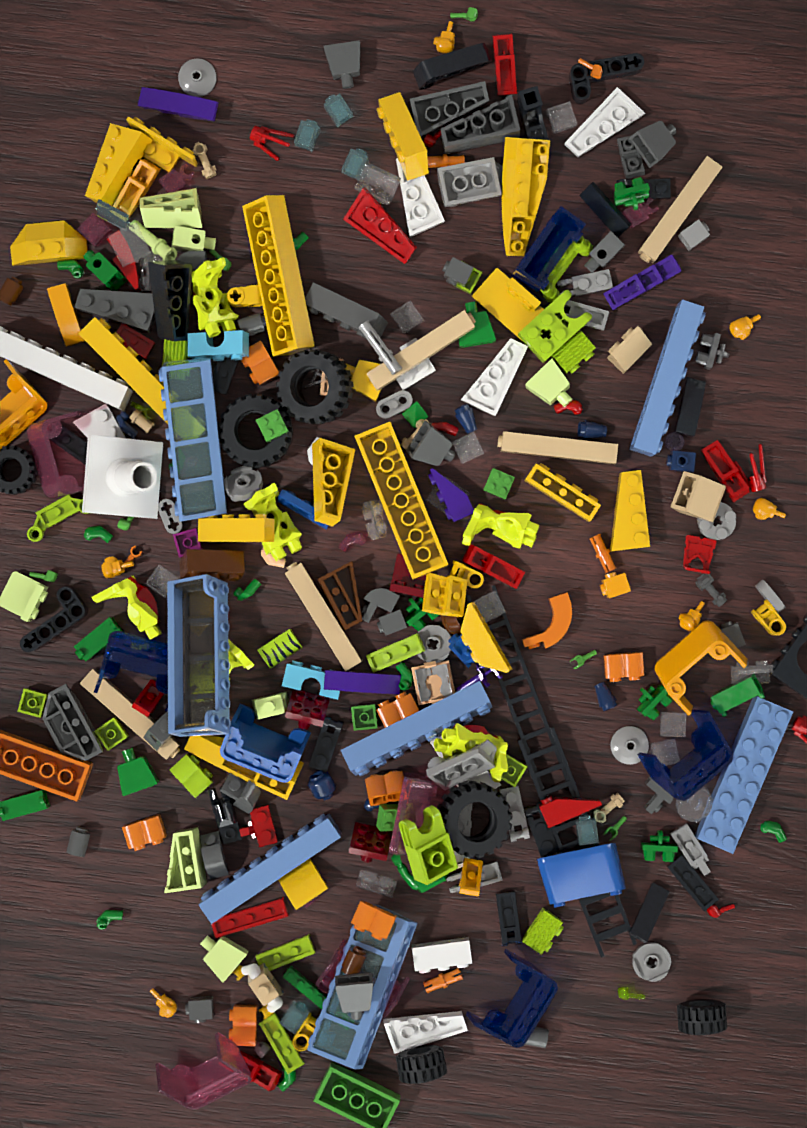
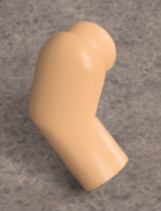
[261,548,286,568]

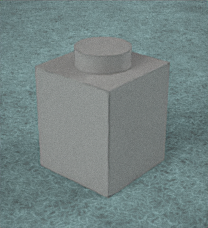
[678,219,710,251]

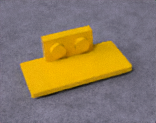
[126,117,198,174]
[472,268,544,343]

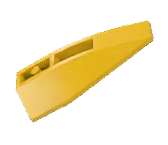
[502,137,550,256]
[184,735,304,800]

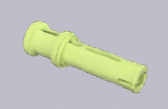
[129,220,178,261]

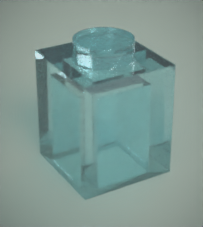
[324,93,353,127]
[294,119,320,152]
[341,148,369,181]
[575,815,599,845]
[279,1000,309,1034]

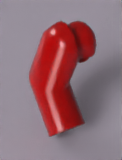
[553,399,583,415]
[431,422,458,436]

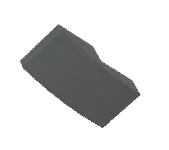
[617,135,645,179]

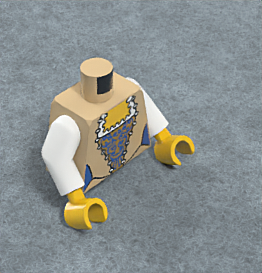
[232,963,285,1020]

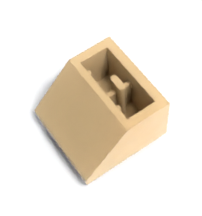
[607,326,652,374]
[671,471,726,522]

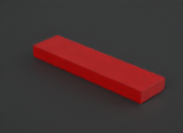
[211,897,289,938]

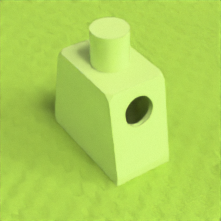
[171,226,216,252]
[525,359,572,407]
[252,691,289,719]
[200,935,248,983]

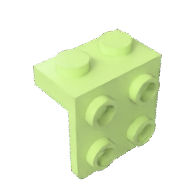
[0,571,48,622]

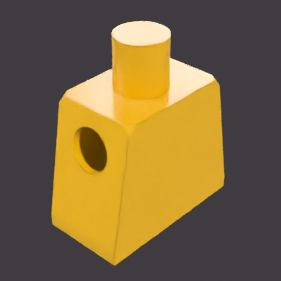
[345,360,381,402]

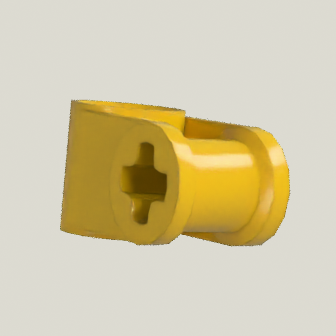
[227,285,262,308]
[446,560,484,588]
[751,599,786,636]
[293,1012,317,1051]

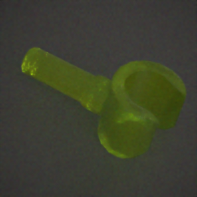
[130,401,155,419]
[618,987,645,1000]

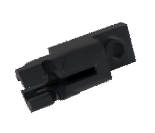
[208,786,242,845]

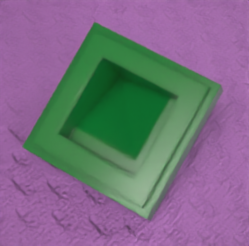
[402,401,429,429]

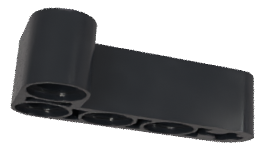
[413,43,492,90]
[569,53,644,104]
[20,587,88,652]

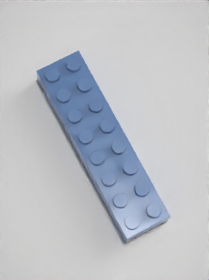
[629,300,706,457]
[341,681,493,776]
[694,696,793,854]
[199,813,342,924]

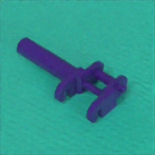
[456,664,503,692]

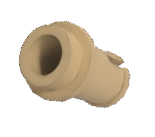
[129,409,155,433]

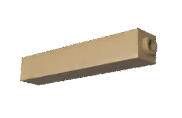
[638,156,722,263]
[367,310,476,391]
[497,431,618,464]
[285,562,362,671]
[80,668,181,760]

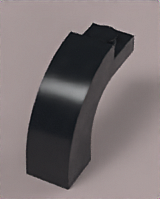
[517,86,551,146]

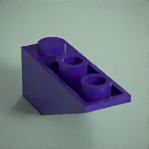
[428,468,474,522]

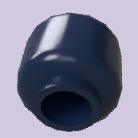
[308,771,336,800]

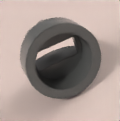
[255,1042,272,1059]

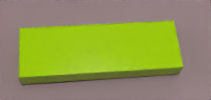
[366,633,426,673]
[255,934,316,971]
[259,1013,305,1074]

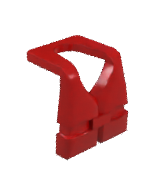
[683,535,717,574]

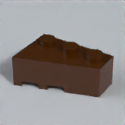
[179,549,245,583]
[317,561,362,630]

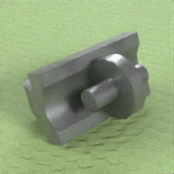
[695,333,729,370]

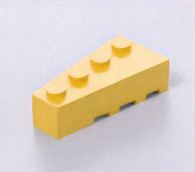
[377,92,429,181]
[85,123,153,207]
[312,438,355,526]
[610,470,650,551]

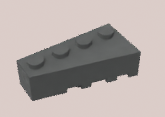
[409,81,489,137]
[441,95,520,154]
[305,282,388,339]

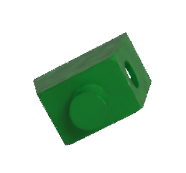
[83,250,128,291]
[459,302,496,348]
[117,748,160,796]

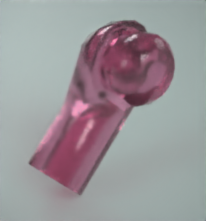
[338,532,366,552]

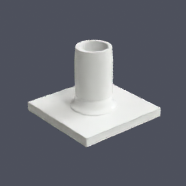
[82,435,163,519]

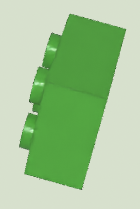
[256,409,289,442]
[483,468,515,500]
[351,704,378,731]
[376,804,406,831]

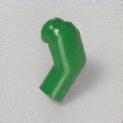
[57,260,84,279]
[84,526,114,543]
[233,579,261,601]
[396,661,413,691]
[760,820,787,843]
[277,1066,296,1092]

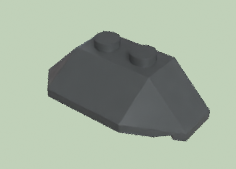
[42,684,103,761]

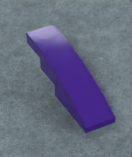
[138,87,219,121]
[603,254,682,310]
[323,670,401,694]

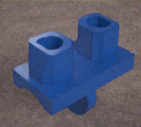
[448,633,474,668]

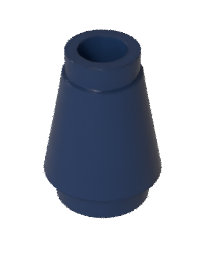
[454,404,477,434]
[577,420,607,439]
[594,682,617,712]

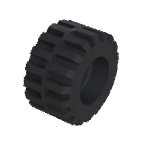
[0,446,38,495]
[677,999,727,1035]
[396,1045,447,1084]

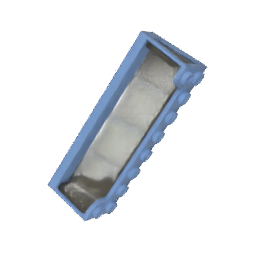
[167,574,231,737]

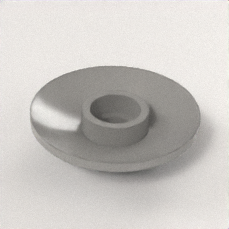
[178,59,217,97]
[610,726,649,764]

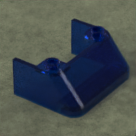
[511,206,586,291]
[93,631,168,711]
[637,709,733,801]
[466,949,558,1048]

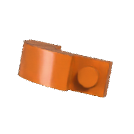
[521,592,572,649]

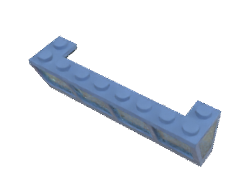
[159,358,227,522]
[307,905,418,1069]

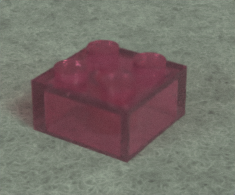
[77,212,112,248]

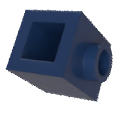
[666,451,696,473]

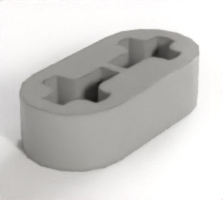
[158,499,183,534]
[755,579,785,613]

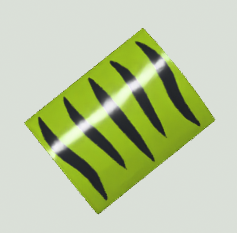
[257,629,303,668]

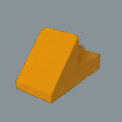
[459,858,483,896]

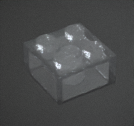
[546,101,577,134]
[390,301,424,335]
[452,432,484,464]
[145,564,180,598]
[474,591,506,622]
[660,711,686,737]
[650,738,680,768]

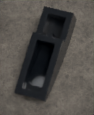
[674,377,706,437]

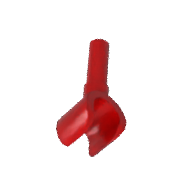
[423,126,445,147]
[707,904,735,918]

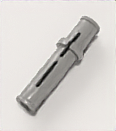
[359,321,402,375]

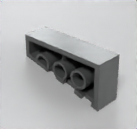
[75,289,155,333]

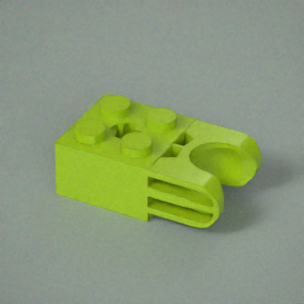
[518,290,593,363]
[399,805,458,885]

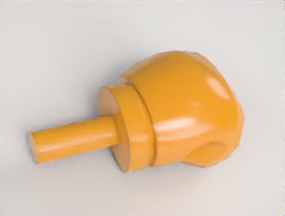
[433,21,455,54]
[729,314,761,340]
[753,498,786,520]
[101,556,134,578]
[679,601,705,631]
[150,988,177,1018]

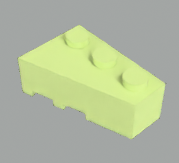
[140,188,202,228]
[164,827,207,893]

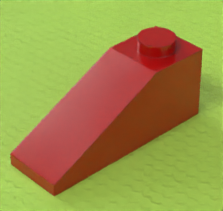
[538,796,602,828]

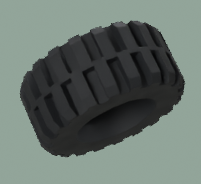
[276,349,354,424]
[218,394,293,468]
[437,781,513,858]

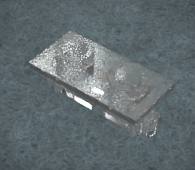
[362,500,387,540]
[356,869,397,898]

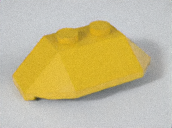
[10,221,88,266]
[461,602,513,673]

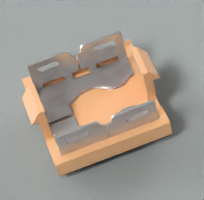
[411,660,455,705]

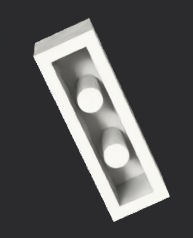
[412,937,472,973]

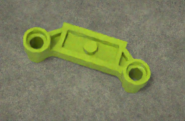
[539,235,593,303]
[27,494,89,542]

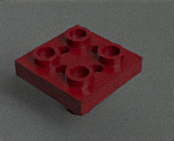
[285,689,330,729]
[348,822,392,863]

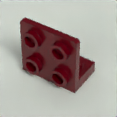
[389,553,432,598]

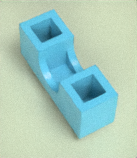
[188,330,249,361]
[282,660,340,700]

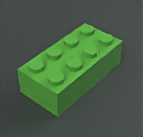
[313,1061,400,1128]

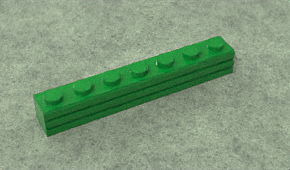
[283,966,355,1030]

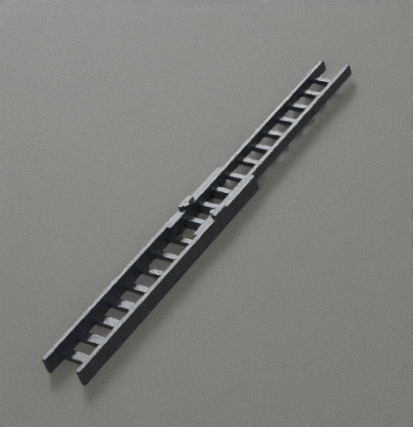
[466,585,637,958]

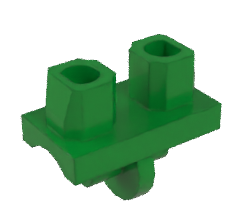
[614,177,650,211]
[404,597,439,631]
[637,684,673,720]
[641,830,678,862]

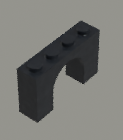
[769,614,807,699]

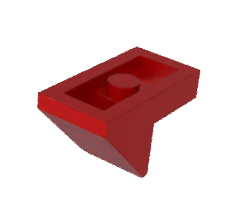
[132,679,167,717]

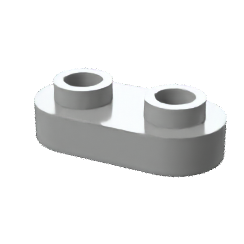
[376,390,412,419]

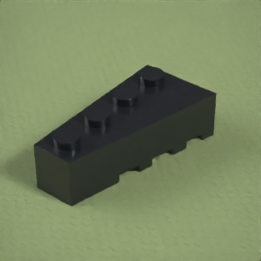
[148,260,192,342]

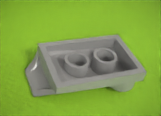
[437,157,503,207]
[426,740,497,790]

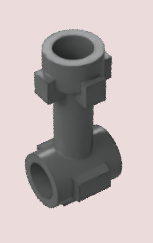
[695,574,727,607]

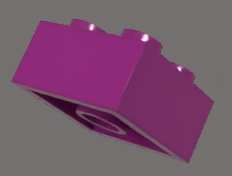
[173,528,203,558]

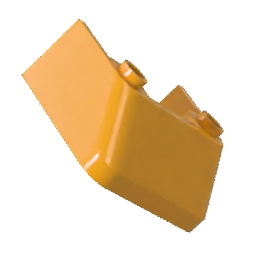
[0,359,47,449]
[655,620,748,716]

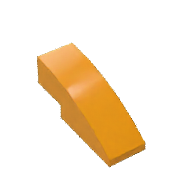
[111,159,161,220]
[47,283,85,347]

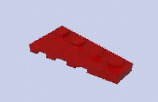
[343,187,417,264]

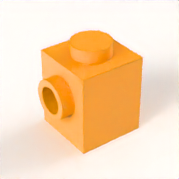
[600,572,631,598]

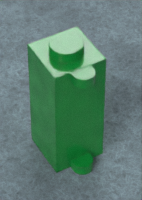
[74,617,124,661]
[711,673,765,717]
[0,789,51,821]

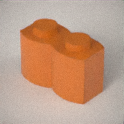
[241,340,279,386]
[603,652,644,682]
[376,691,419,728]
[365,771,408,806]
[122,814,167,851]
[351,900,397,941]
[229,1004,257,1046]

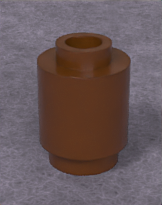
[0,276,24,306]
[342,946,367,975]

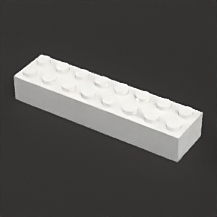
[0,326,133,411]

